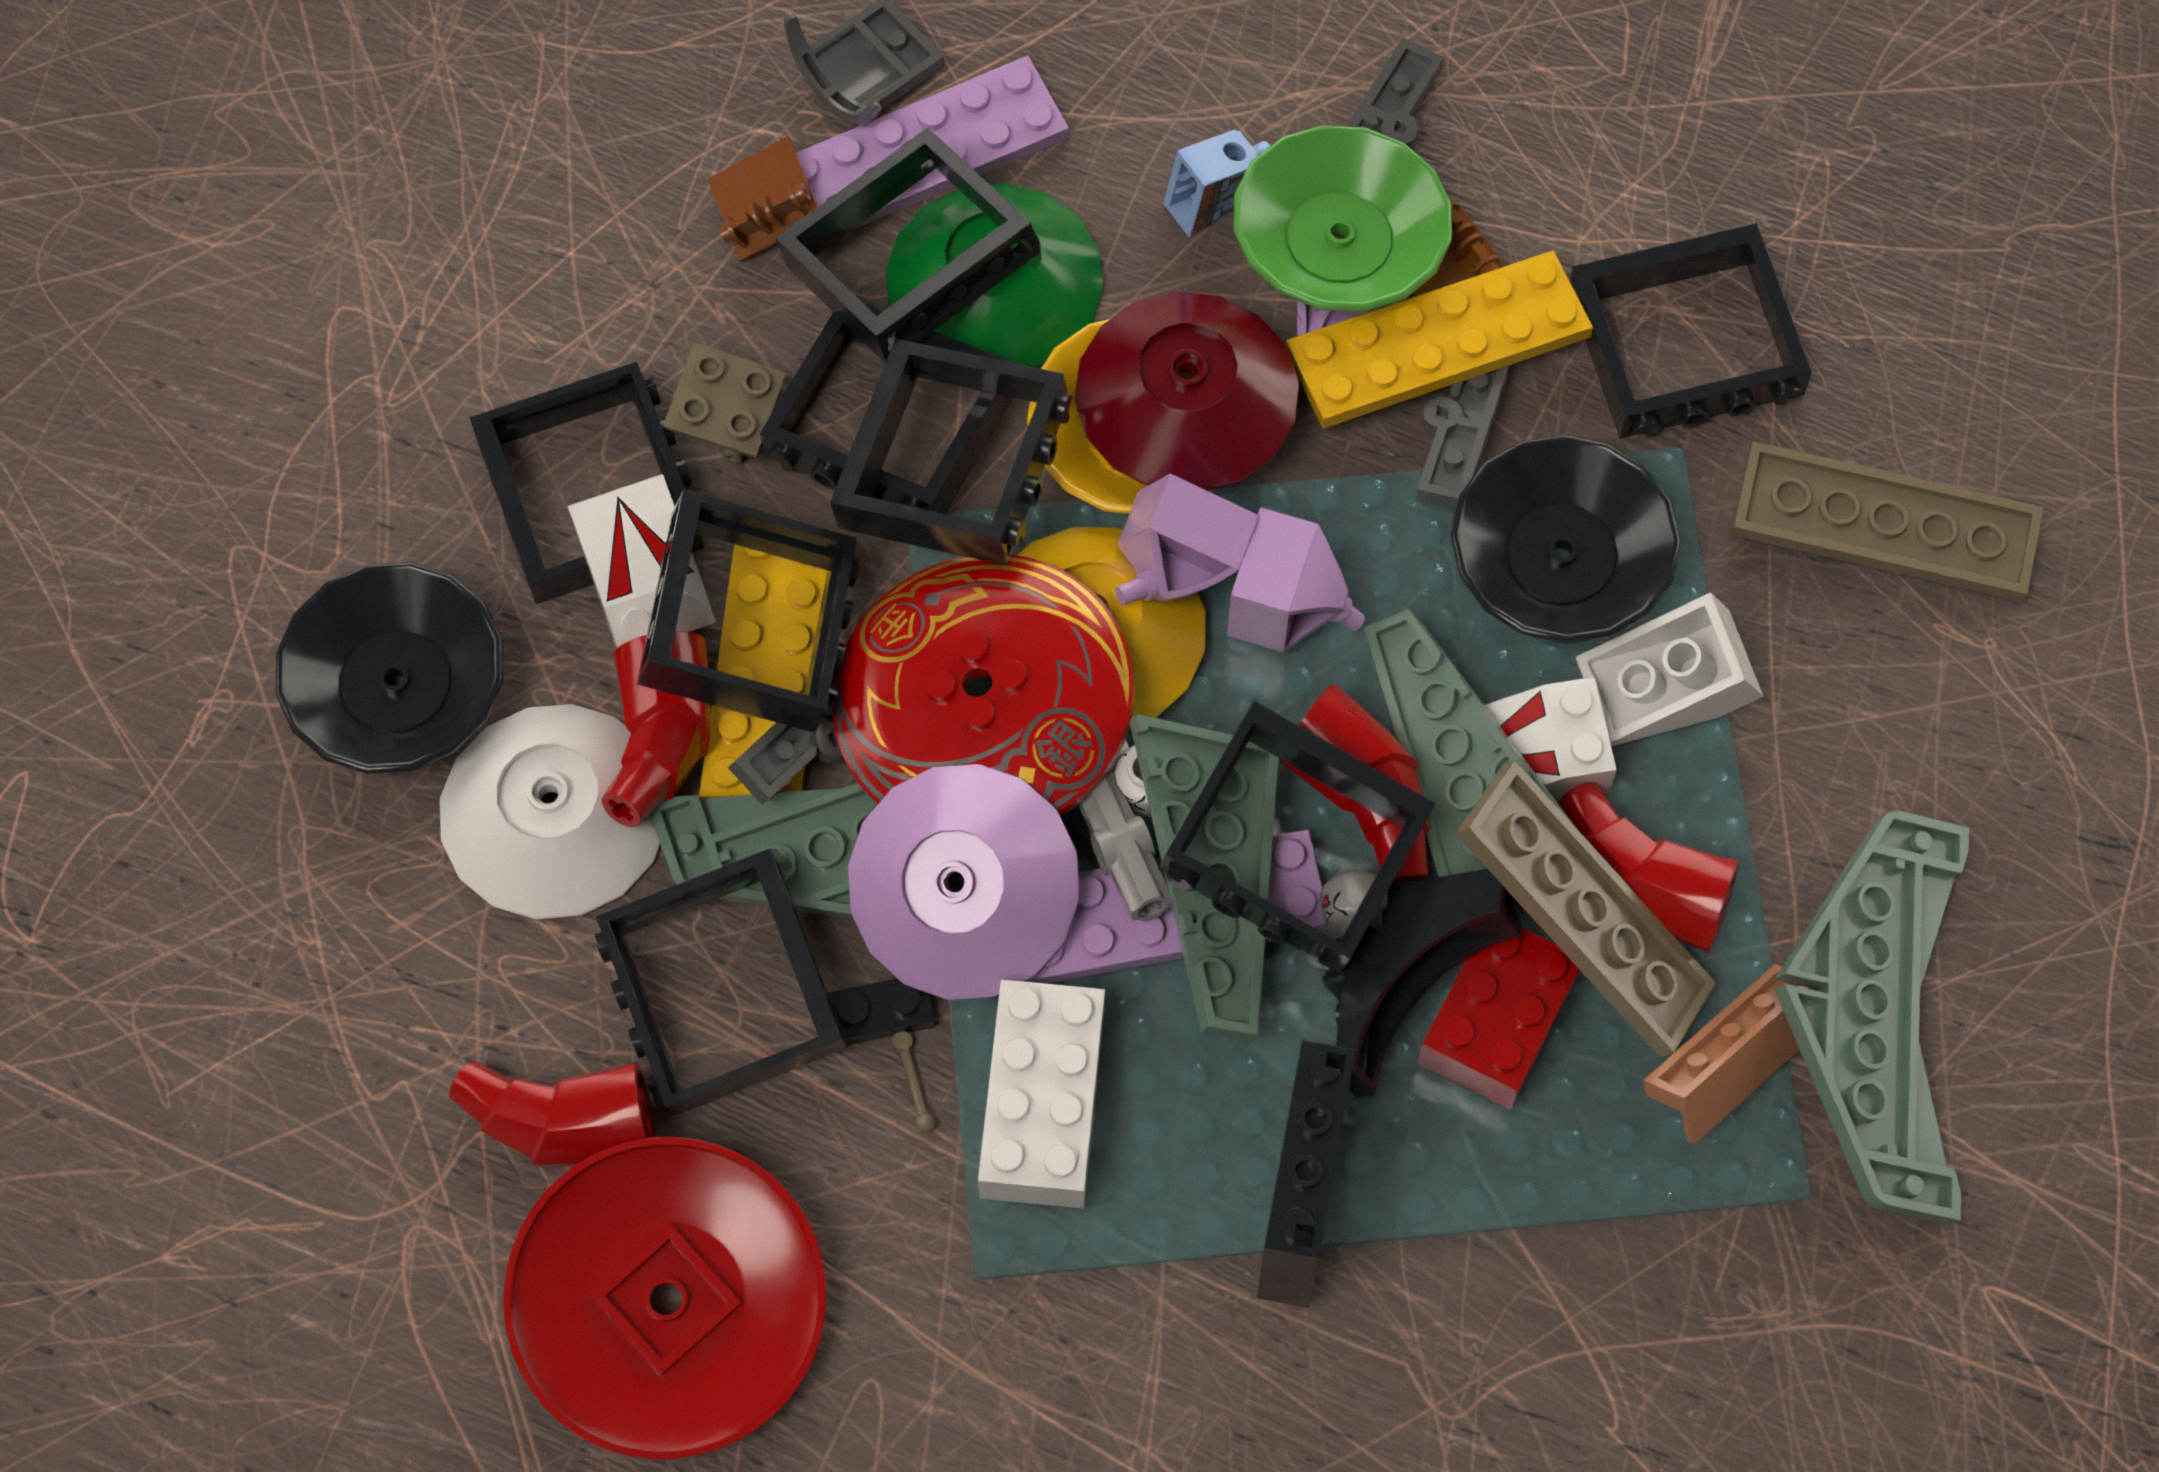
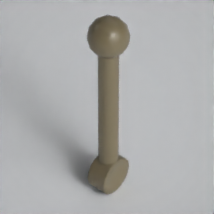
[892,1031,936,1133]

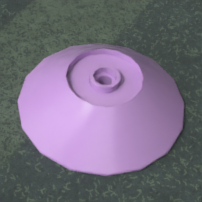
[848,764,1080,1000]

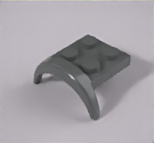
[784,0,944,126]

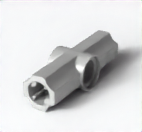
[1078,771,1172,922]

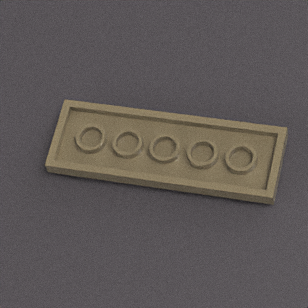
[1731,441,2044,602]
[1456,760,1716,1058]

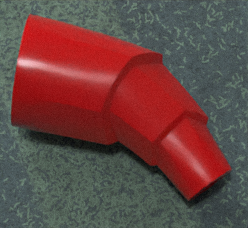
[601,631,710,827]
[1279,683,1430,885]
[1559,782,1740,954]
[449,1061,657,1167]

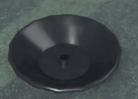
[1450,435,1681,644]
[275,562,503,774]

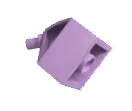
[1115,474,1259,606]
[1227,507,1365,652]

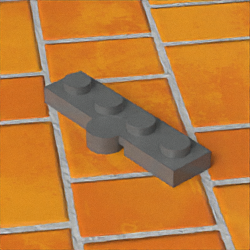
[1347,38,1444,149]
[1416,365,1512,510]
[728,672,843,805]

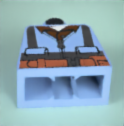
[1163,130,1271,238]

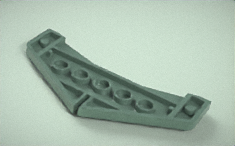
[651,783,957,919]
[1774,811,1969,1225]

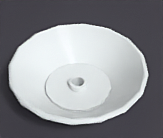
[440,704,661,920]

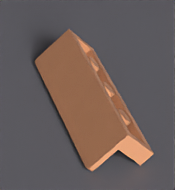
[1643,964,1818,1144]

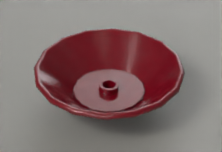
[1074,292,1299,491]

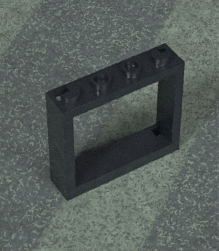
[776,128,1040,363]
[1570,223,1812,439]
[760,302,1013,514]
[830,338,1073,566]
[469,362,704,604]
[637,489,860,732]
[1158,700,1436,973]
[595,848,848,1116]
[1257,1040,1356,1308]

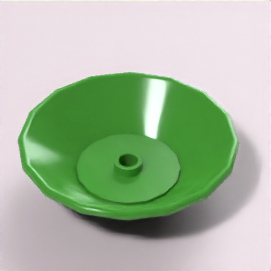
[1233,125,1452,312]

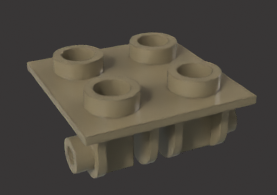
[663,342,786,464]

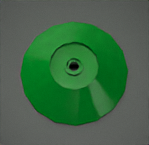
[885,183,1104,368]

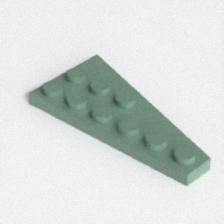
[1364,609,1574,877]
[1129,714,1279,1041]

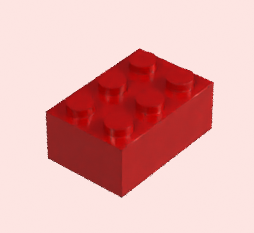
[1417,928,1581,1110]

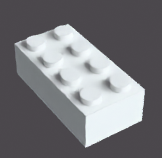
[978,979,1105,1209]

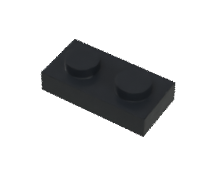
[828,979,935,1045]

